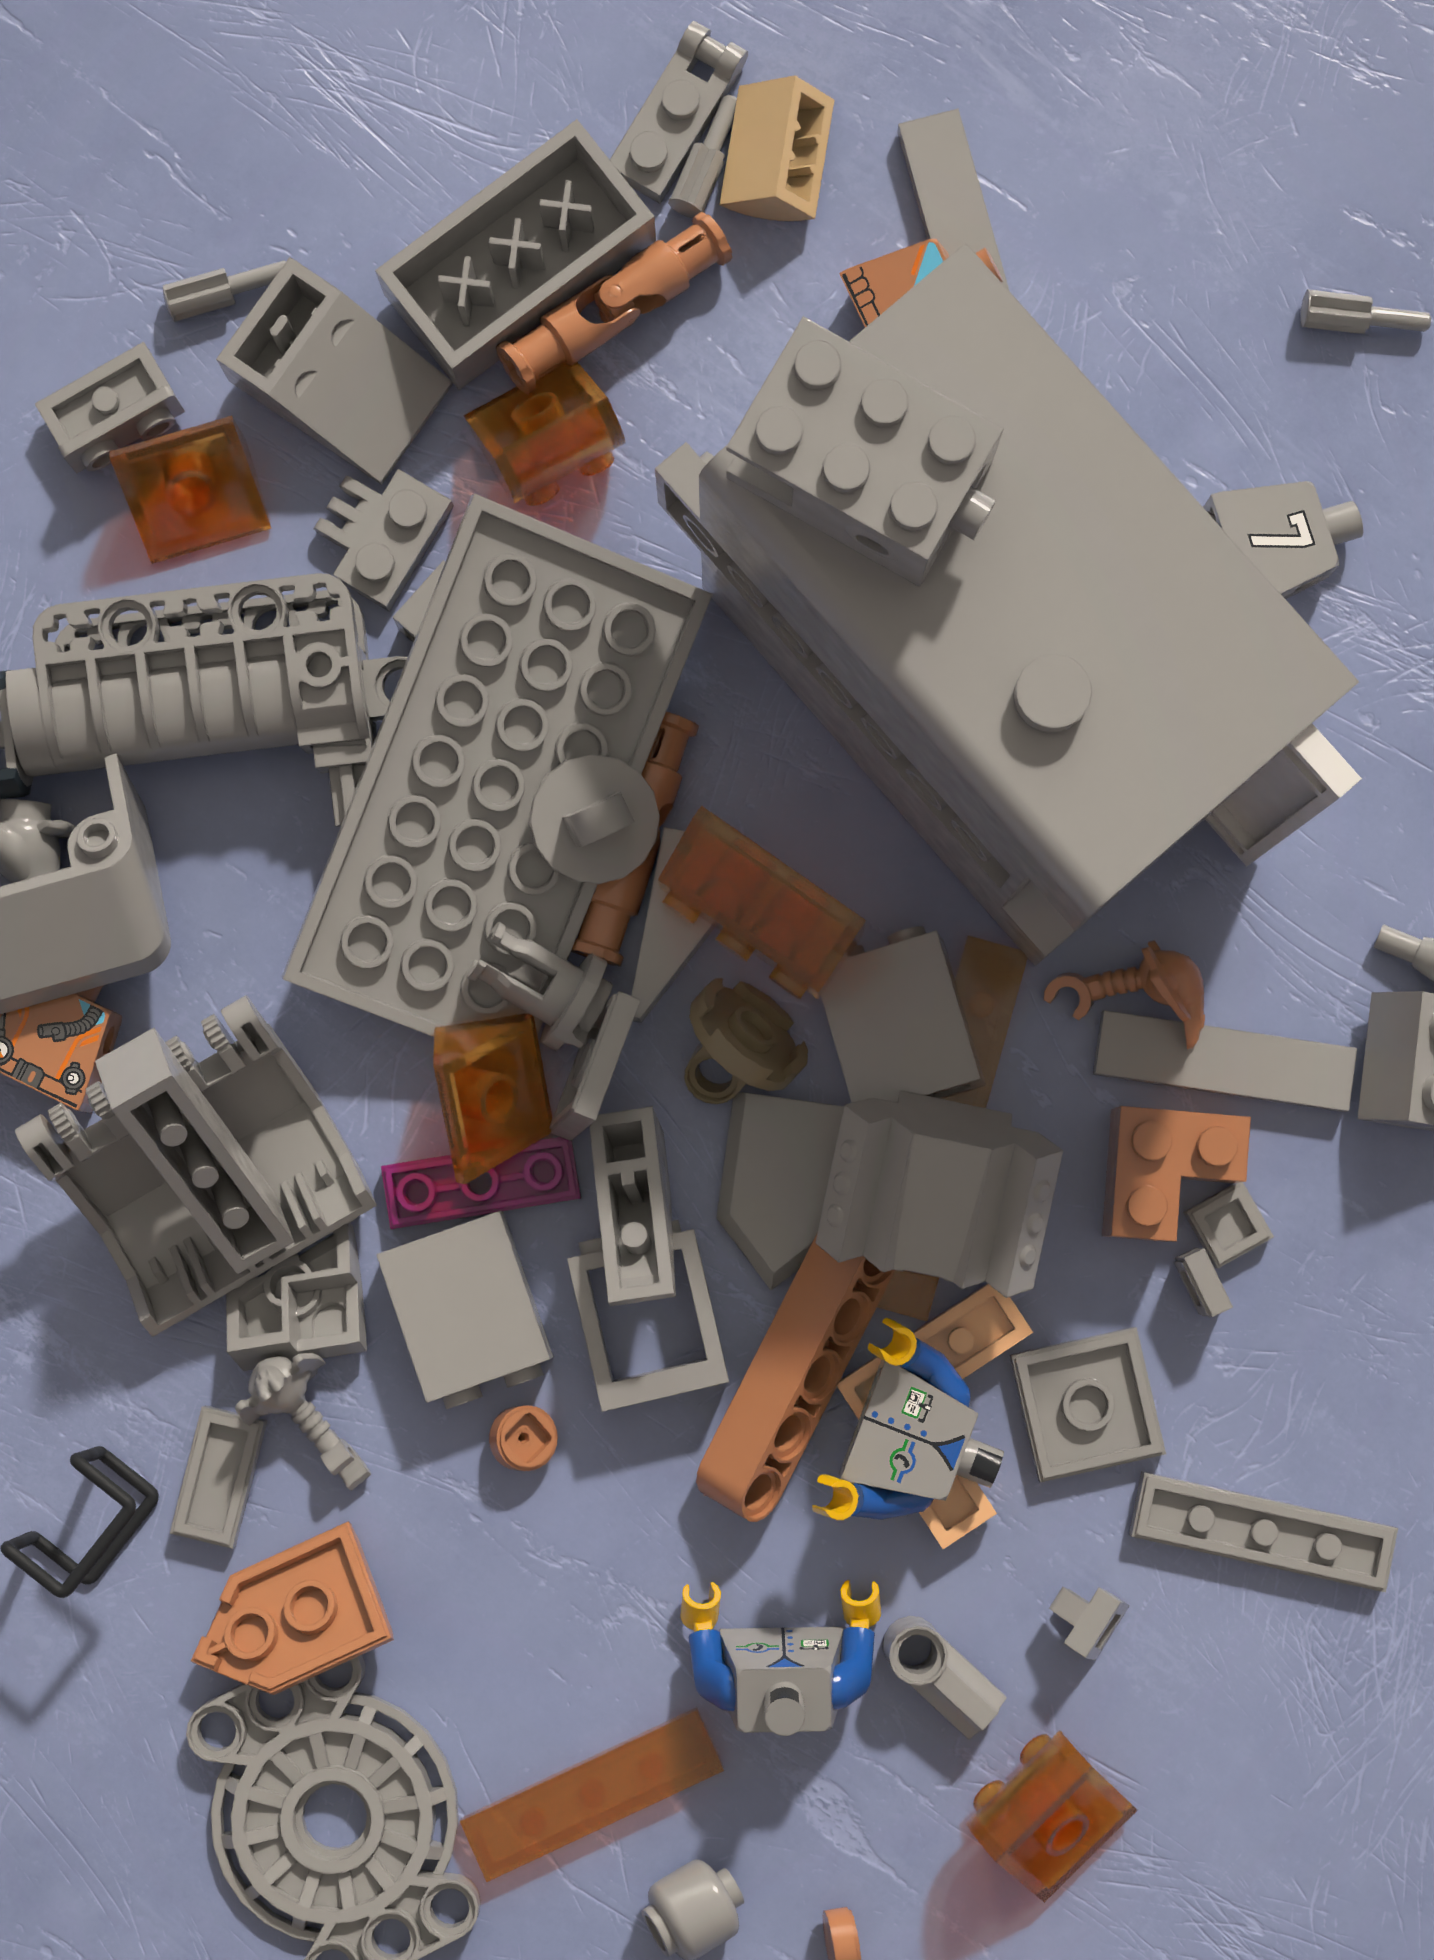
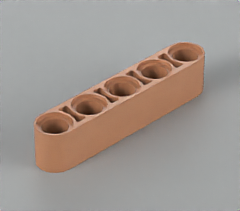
[696,1232,895,1522]

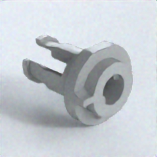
[467,922,613,1051]

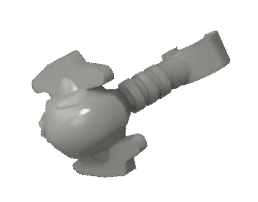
[235,1353,371,1491]

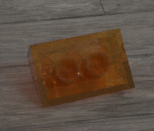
[658,805,866,999]

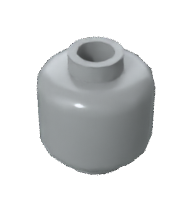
[642,1859,744,1960]

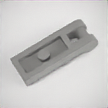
[610,21,748,204]

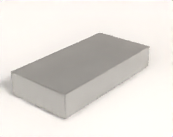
[170,1405,268,1549]

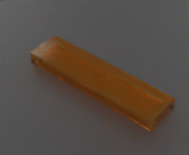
[460,1707,724,1882]

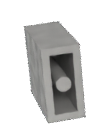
[813,926,986,1103]
[376,1211,554,1409]

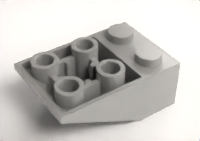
[216,257,453,485]
[1358,991,1434,1131]

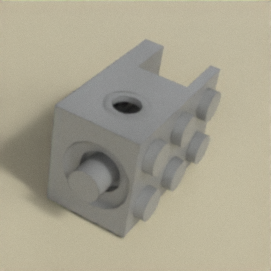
[726,316,1004,587]

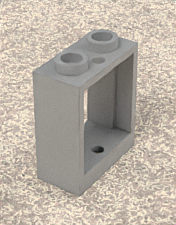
[567,1220,729,1412]

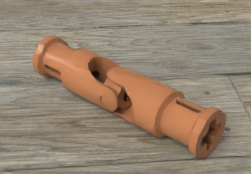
[496,212,733,395]
[571,711,699,967]

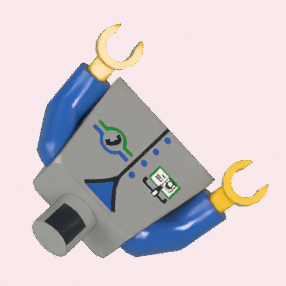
[812,1317,1004,1520]
[680,1580,881,1736]

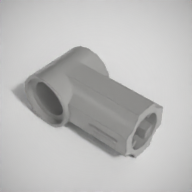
[882,1616,1007,1740]

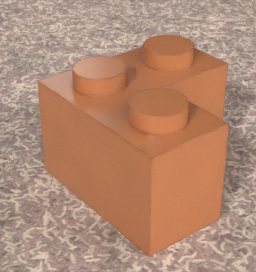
[1102,1106,1251,1242]

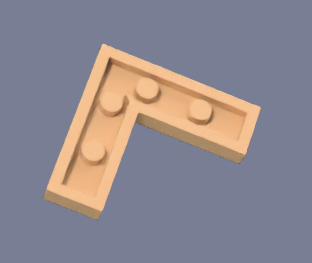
[837,1283,1033,1549]

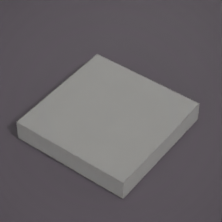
[549,991,640,1141]
[1009,1327,1166,1483]

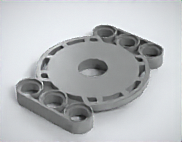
[186,1654,481,1960]

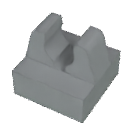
[1049,1587,1130,1660]

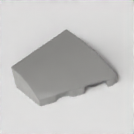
[226,1222,367,1371]

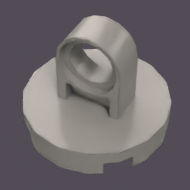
[528,754,660,884]

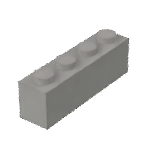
[95,1028,294,1274]

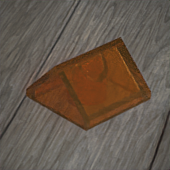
[109,416,272,564]
[433,1013,553,1184]

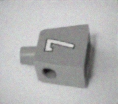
[1203,481,1363,599]

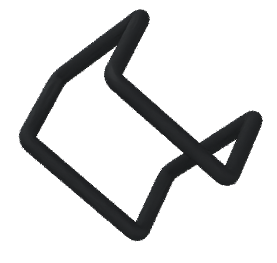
[1,1446,159,1598]

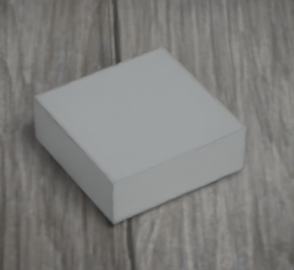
[1183,1182,1274,1268]
[1173,1248,1233,1317]

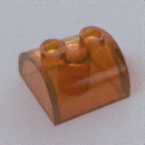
[463,362,626,506]
[966,1730,1138,1903]

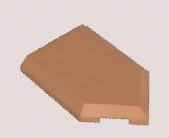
[191,1521,394,1695]

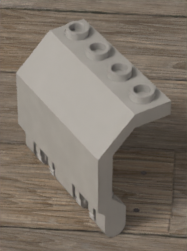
[15,995,377,1337]

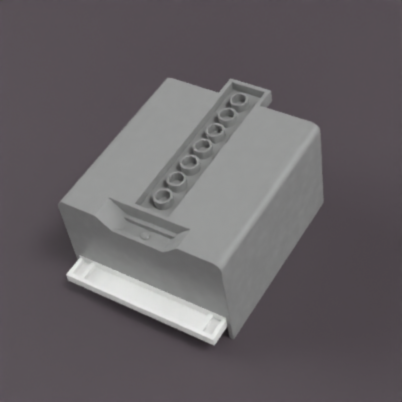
[655,243,1362,966]

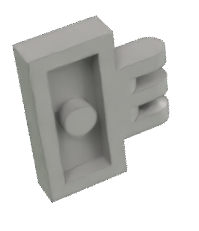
[313,469,454,611]

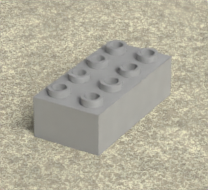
[375,119,656,390]

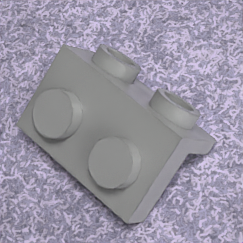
[35,342,185,474]

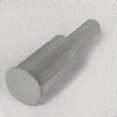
[668,95,737,218]
[163,261,286,322]
[1300,289,1431,334]

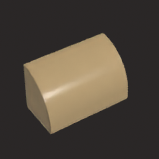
[719,75,835,221]

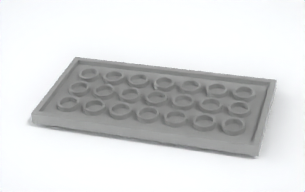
[282,493,713,1071]

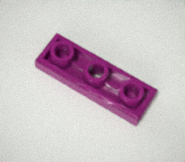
[381,1137,581,1229]

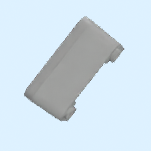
[0,754,171,1014]

